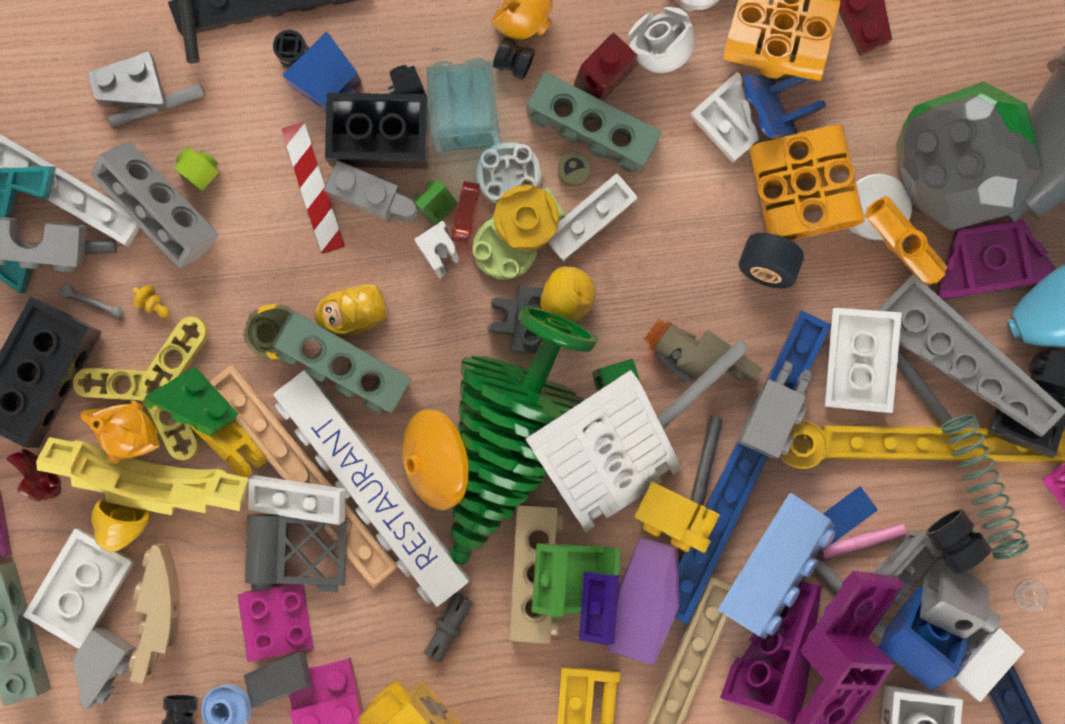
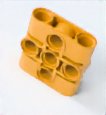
[723,0,841,82]
[749,125,865,241]

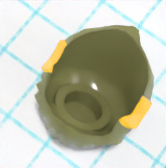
[243,303,292,359]

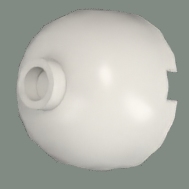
[628,7,696,73]

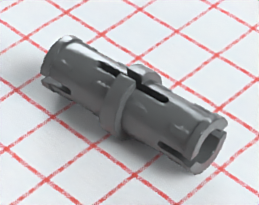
[423,593,474,662]

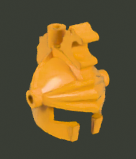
[80,400,160,464]

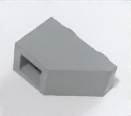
[73,626,136,710]

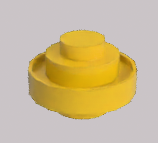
[780,421,827,470]

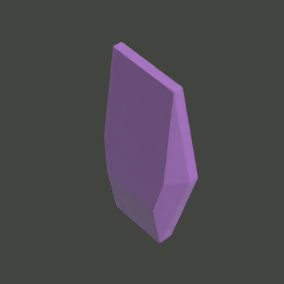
[609,538,680,665]

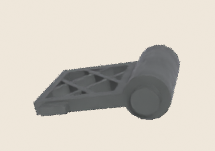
[245,514,348,592]

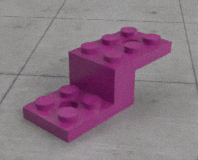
[794,571,904,724]

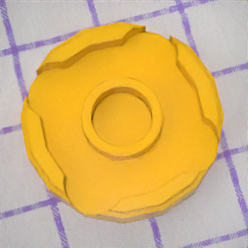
[493,184,559,252]

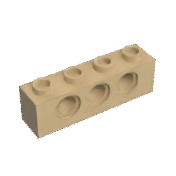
[510,505,563,644]

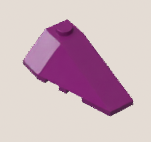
[720,582,822,724]

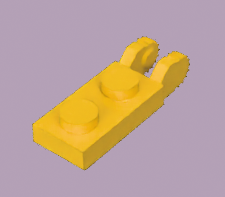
[188,421,266,477]

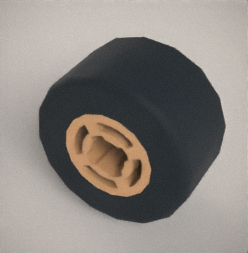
[738,233,804,288]

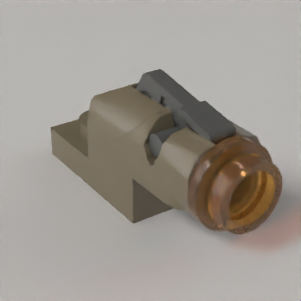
[644,318,763,383]

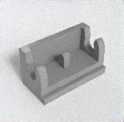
[873,530,944,604]

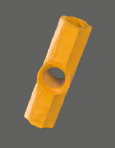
[864,196,947,286]

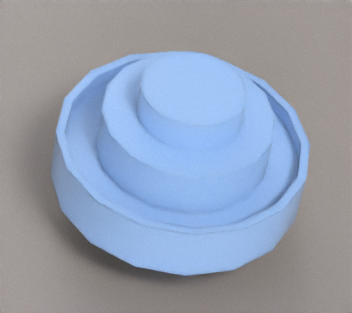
[201,684,252,724]

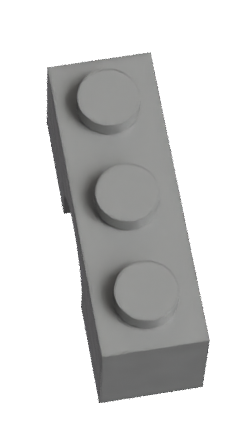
[0,217,87,272]

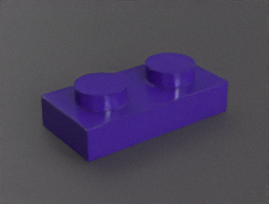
[579,572,619,645]

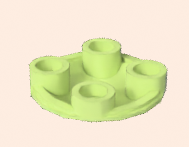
[473,217,537,280]

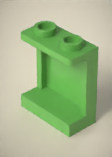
[532,543,621,617]

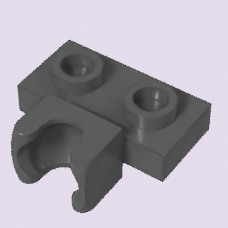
[487,285,543,354]

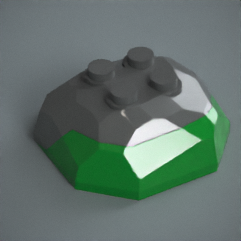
[896,81,1043,231]

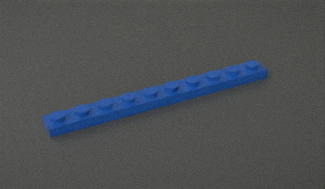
[675,310,831,624]

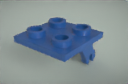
[742,74,826,138]

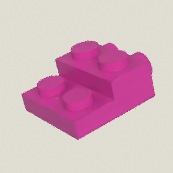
[289,657,364,724]

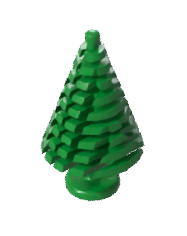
[450,306,598,565]

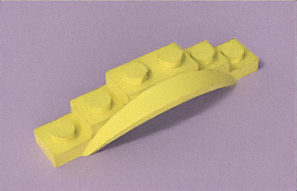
[36,437,249,515]

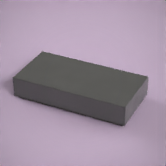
[244,652,313,708]

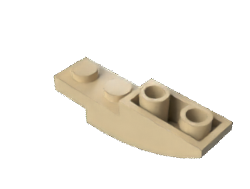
[128,543,179,684]

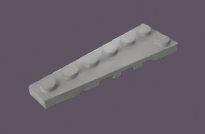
[877,274,1065,437]

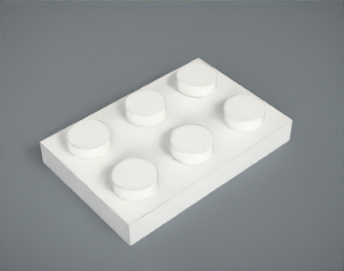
[825,307,902,413]
[23,528,136,649]

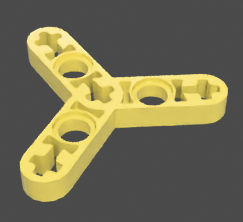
[73,317,209,460]

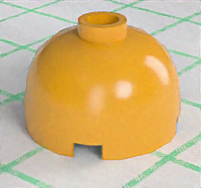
[491,0,553,40]

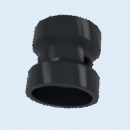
[273,30,309,69]
[493,37,535,80]
[161,695,198,724]

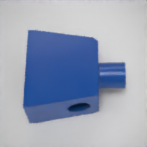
[282,32,362,111]

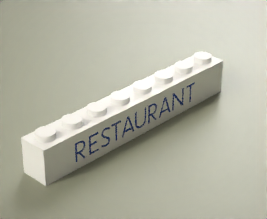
[273,370,470,607]

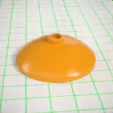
[402,409,469,510]

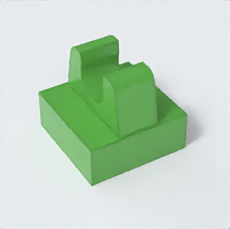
[413,180,459,225]

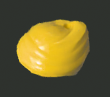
[541,266,596,321]
[91,497,152,552]

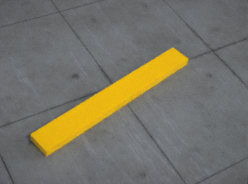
[821,425,1065,463]

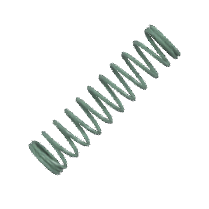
[941,414,1029,560]

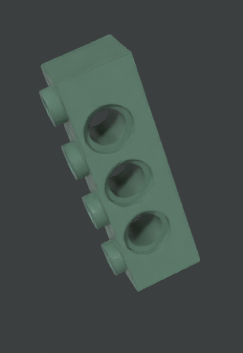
[527,72,662,173]
[272,310,412,414]
[0,562,51,706]

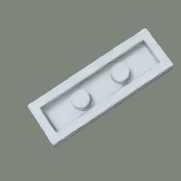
[547,173,638,262]
[248,475,346,525]

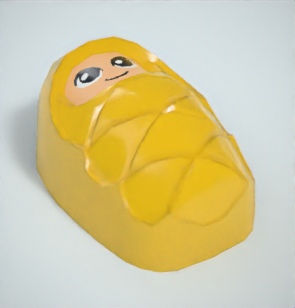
[314,285,388,338]

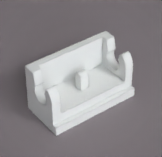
[414,221,459,279]
[951,627,1025,702]

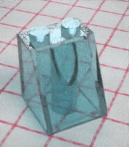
[426,58,500,153]

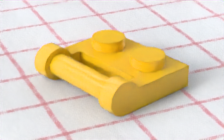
[557,666,621,724]

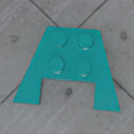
[0,166,56,293]

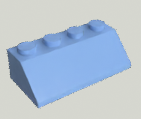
[717,493,836,639]

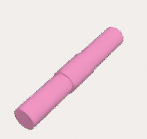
[820,523,907,560]

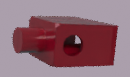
[574,32,639,101]

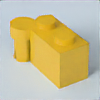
[634,482,721,553]

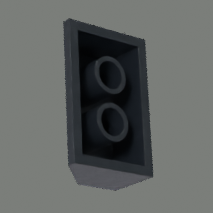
[325,93,429,169]

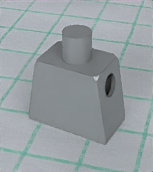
[920,557,1000,638]

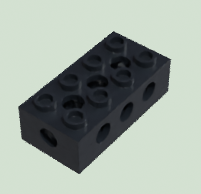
[0,297,102,448]

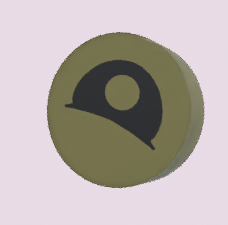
[558,152,591,186]

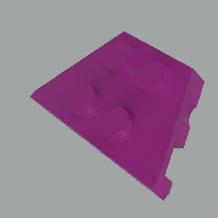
[936,219,1056,300]

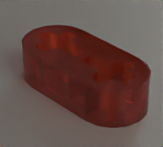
[451,180,481,244]

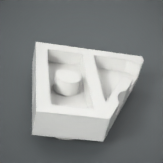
[690,72,759,163]

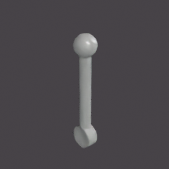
[59,285,124,319]

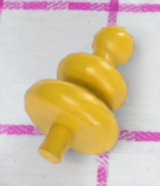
[132,285,170,318]

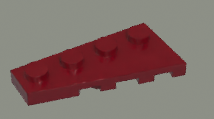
[838,0,892,56]

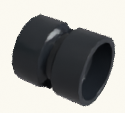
[925,509,992,574]

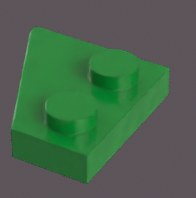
[143,367,238,437]

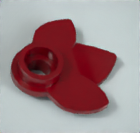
[6,448,61,502]

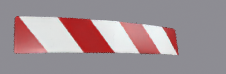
[282,121,345,253]

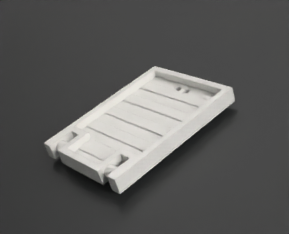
[525,370,682,532]

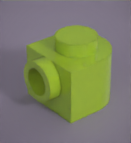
[174,147,219,192]

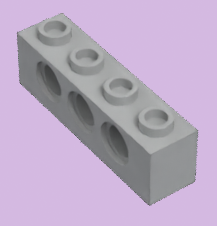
[91,141,219,269]

